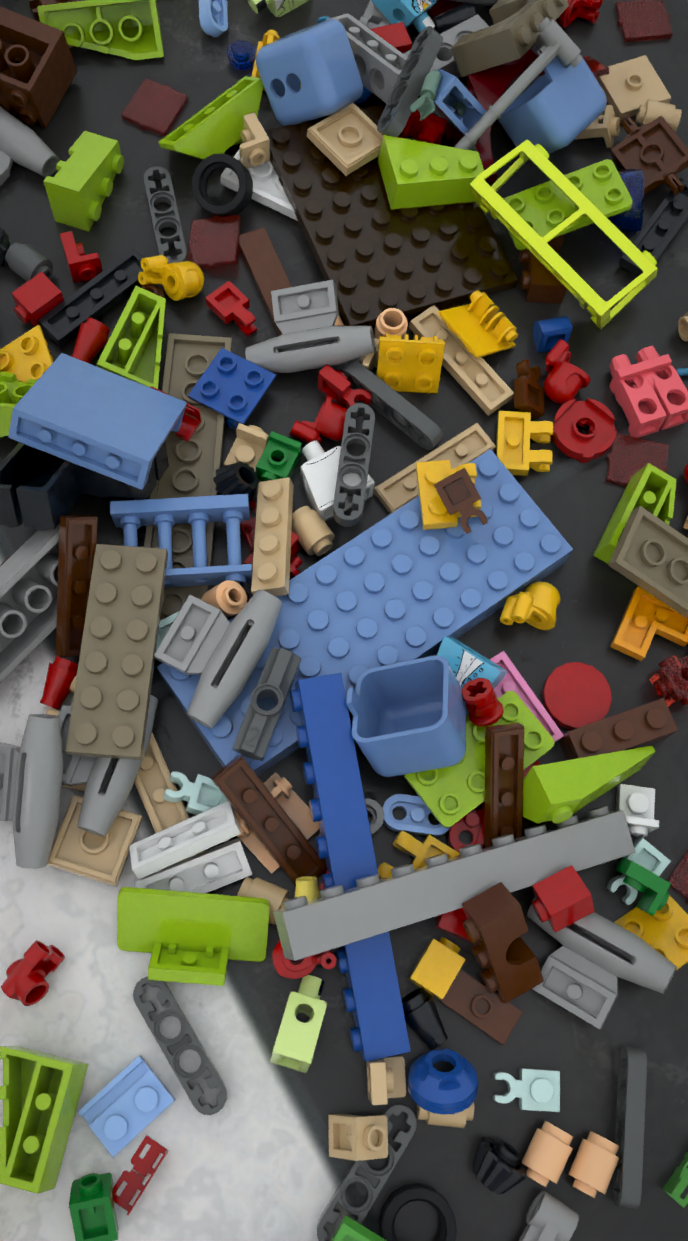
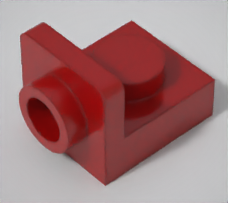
[60,231,102,283]

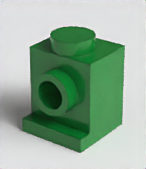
[256,431,302,482]

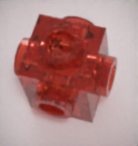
[650,654,688,708]

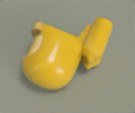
[138,255,204,301]
[499,581,561,630]

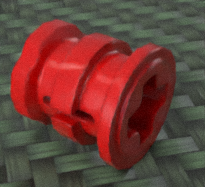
[462,678,504,727]

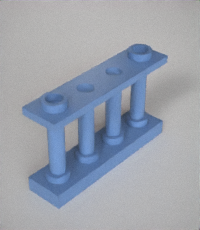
[110,494,252,588]

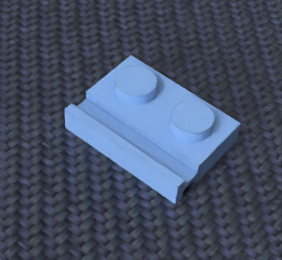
[78,1055,176,1157]

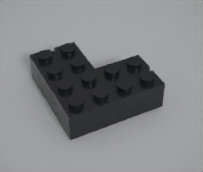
[0,440,169,531]

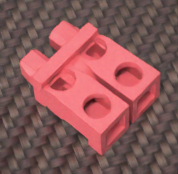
[609,345,688,440]

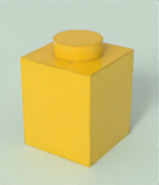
[407,937,466,1000]

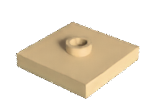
[594,55,672,120]
[307,103,383,176]
[47,794,143,888]

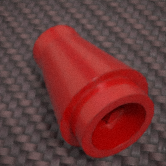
[71,318,110,364]
[40,656,78,710]

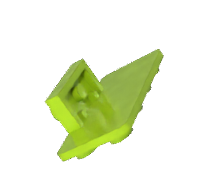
[503,159,633,250]
[404,691,555,828]
[117,887,270,986]

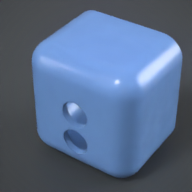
[256,19,363,126]
[497,54,607,160]
[346,655,466,777]

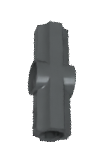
[232,648,301,761]

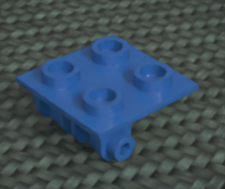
[188,348,277,429]

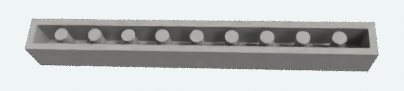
[273,806,636,961]

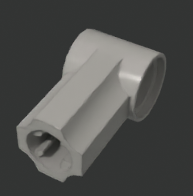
[519,1190,579,1241]

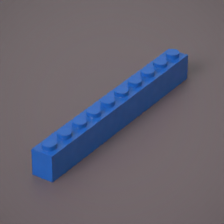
[290,673,411,1062]

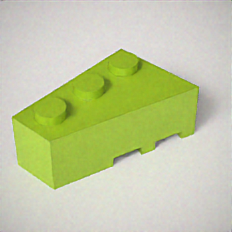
[43,131,124,232]
[378,135,484,210]
[96,286,166,389]
[593,463,677,564]
[0,1046,89,1194]

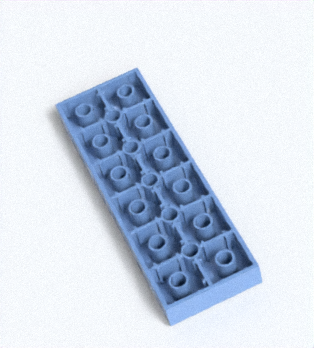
[157,449,573,776]

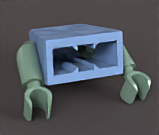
[410,68,487,152]

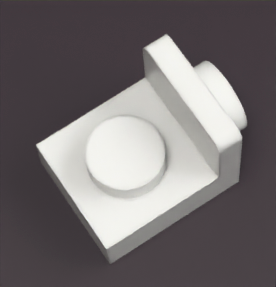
[615,784,659,837]

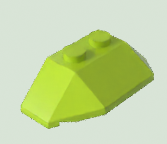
[158,76,264,159]

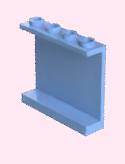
[8,353,187,490]

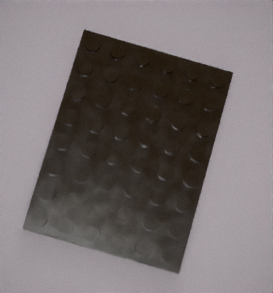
[265,96,518,327]

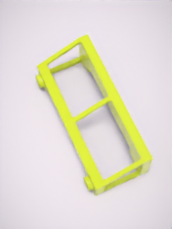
[470,139,658,330]

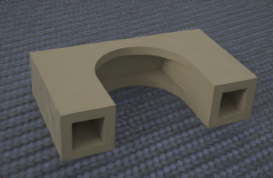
[451,0,569,77]

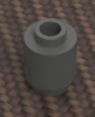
[5,242,53,282]

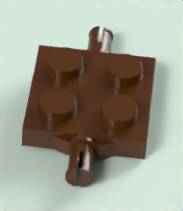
[610,115,688,196]

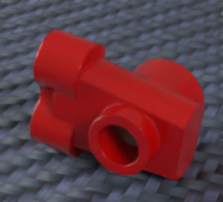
[1,940,65,1006]

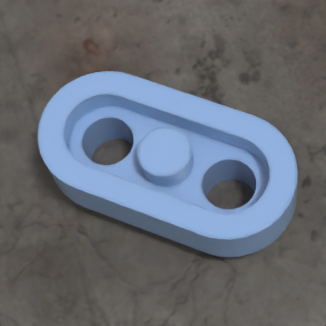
[199,0,228,38]
[382,794,451,837]

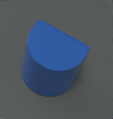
[533,316,573,353]

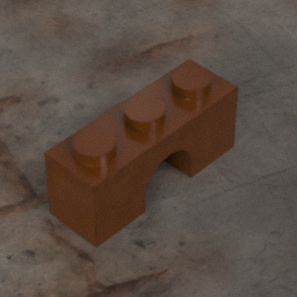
[519,234,567,304]
[558,698,678,760]
[462,882,544,1004]

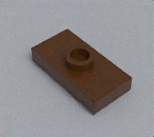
[439,969,523,1045]

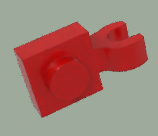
[205,281,257,337]
[318,364,372,417]

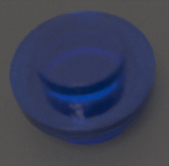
[227,40,256,69]

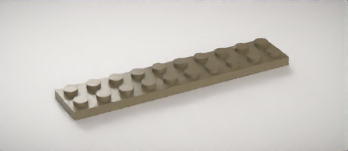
[144,333,232,620]

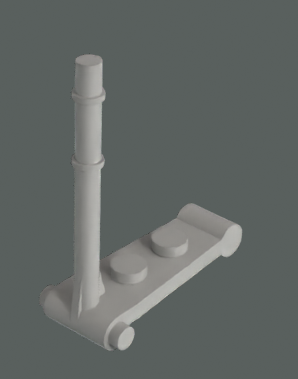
[454,17,583,150]

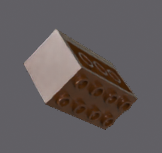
[0,7,77,128]

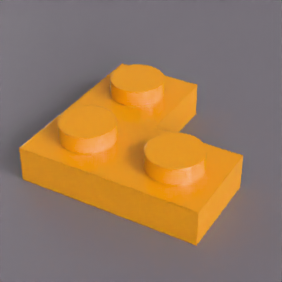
[610,586,688,661]

